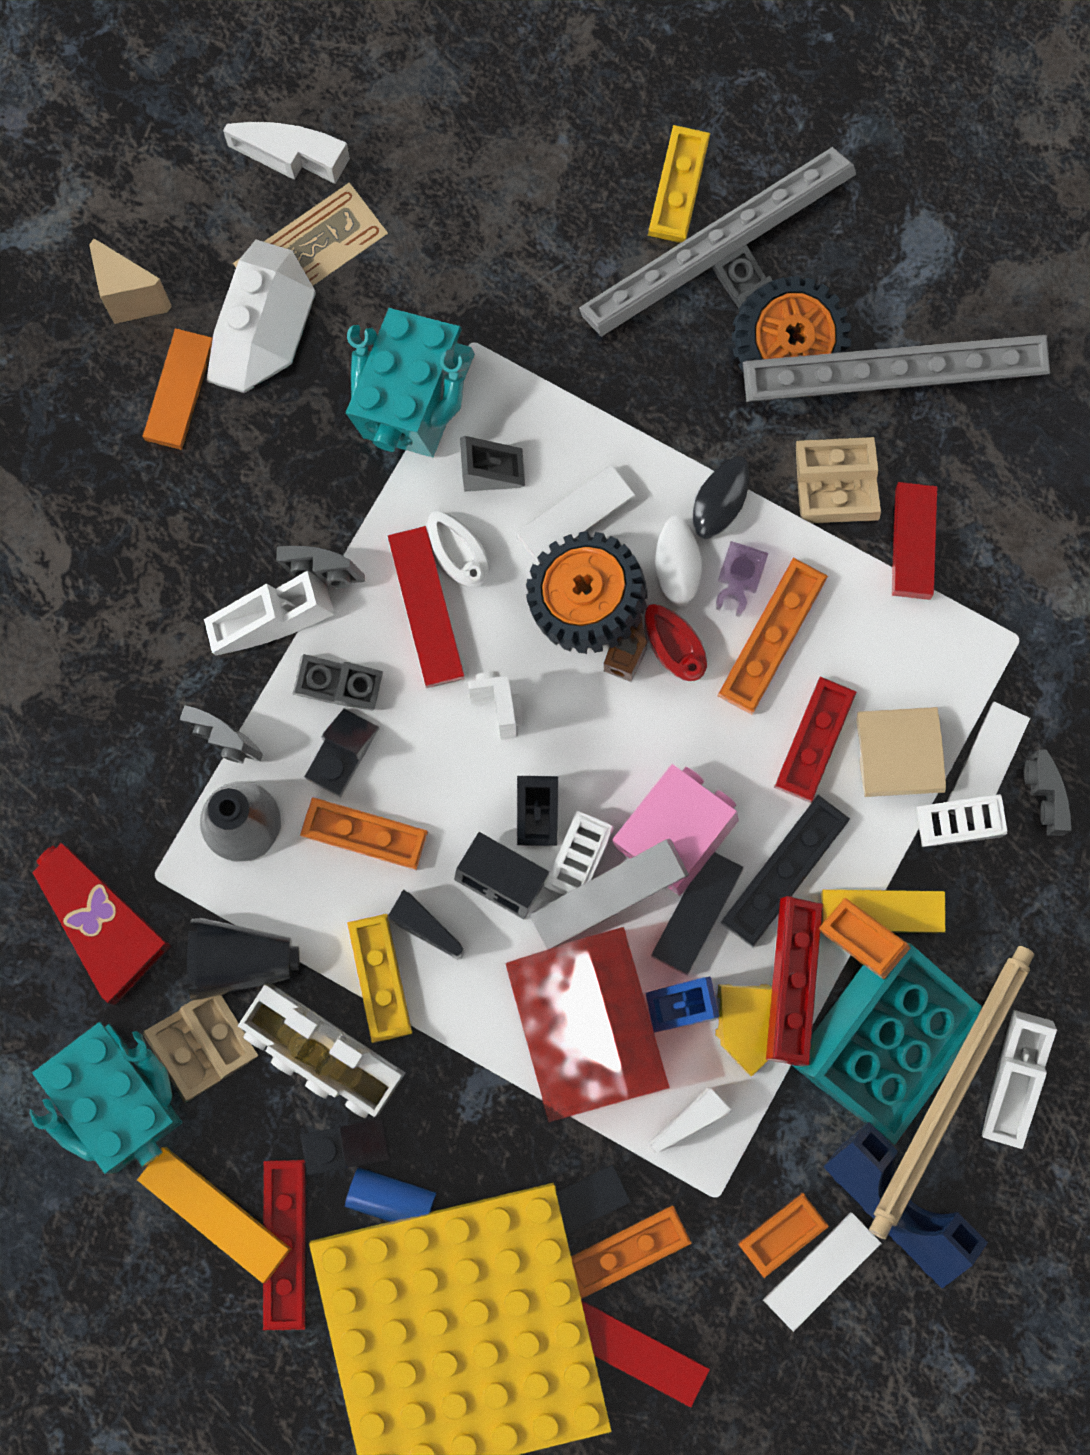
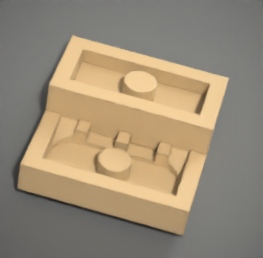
[796,437,881,523]
[856,707,946,797]
[143,995,258,1103]

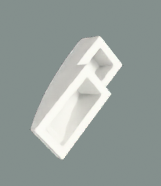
[223,122,350,184]
[204,571,334,655]
[982,1010,1057,1149]

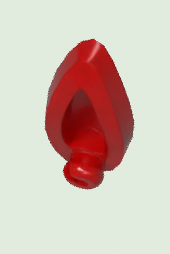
[644,604,707,681]

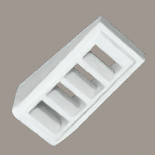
[916,794,1007,847]
[544,811,614,896]
[649,1088,732,1153]

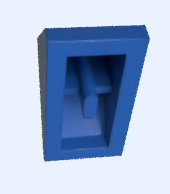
[645,976,720,1033]

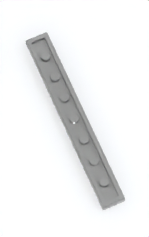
[579,147,856,337]
[743,335,1050,402]

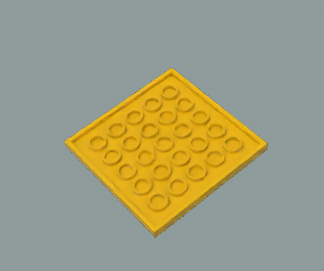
[309,1183,611,1455]

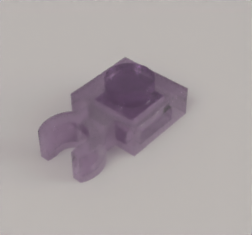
[715,541,769,617]

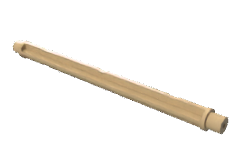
[869,946,1034,1239]

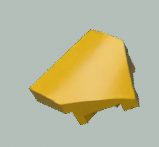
[715,984,772,1077]

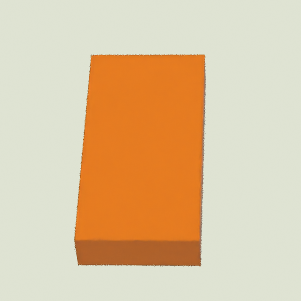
[819,898,910,980]
[738,1193,829,1278]

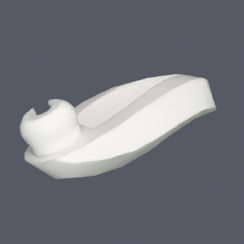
[427,511,489,587]
[655,515,702,607]

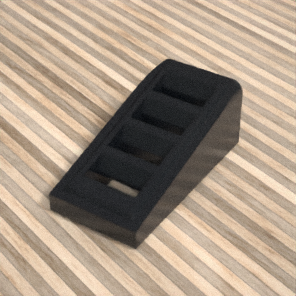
[388,889,465,960]

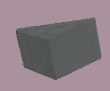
[460,436,525,492]

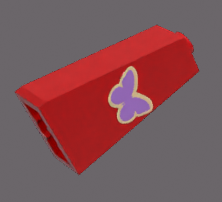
[32,843,171,1005]

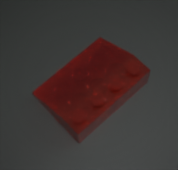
[505,927,670,1122]

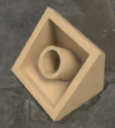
[90,239,172,324]

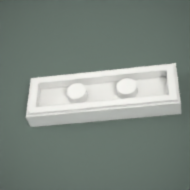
[516,464,635,565]
[947,702,1030,824]
[763,1212,881,1332]

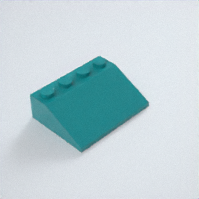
[792,942,982,1145]

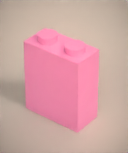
[612,764,739,896]

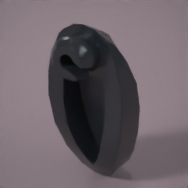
[693,456,749,539]

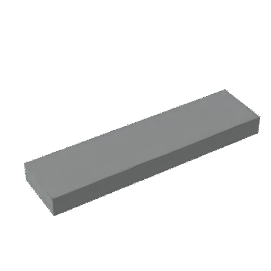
[529,839,689,950]

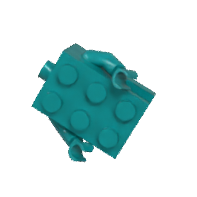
[346,308,475,458]
[30,1022,183,1174]

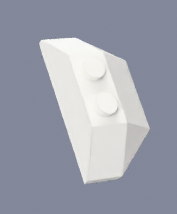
[207,240,316,393]

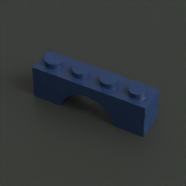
[823,1122,988,1288]

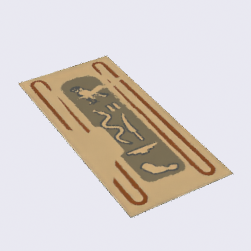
[233,183,388,286]

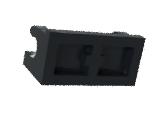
[454,832,550,920]

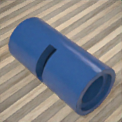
[345,1167,436,1222]

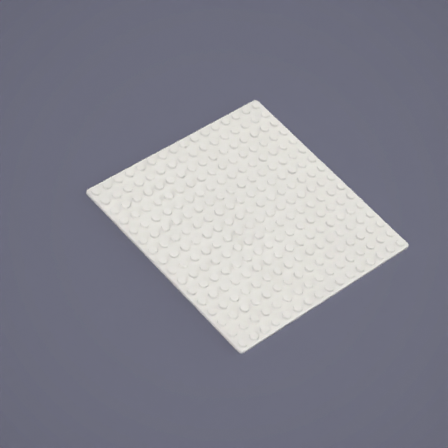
[155,343,1019,1197]

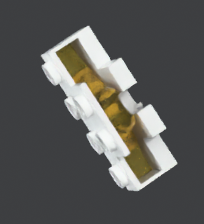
[238,984,406,1118]

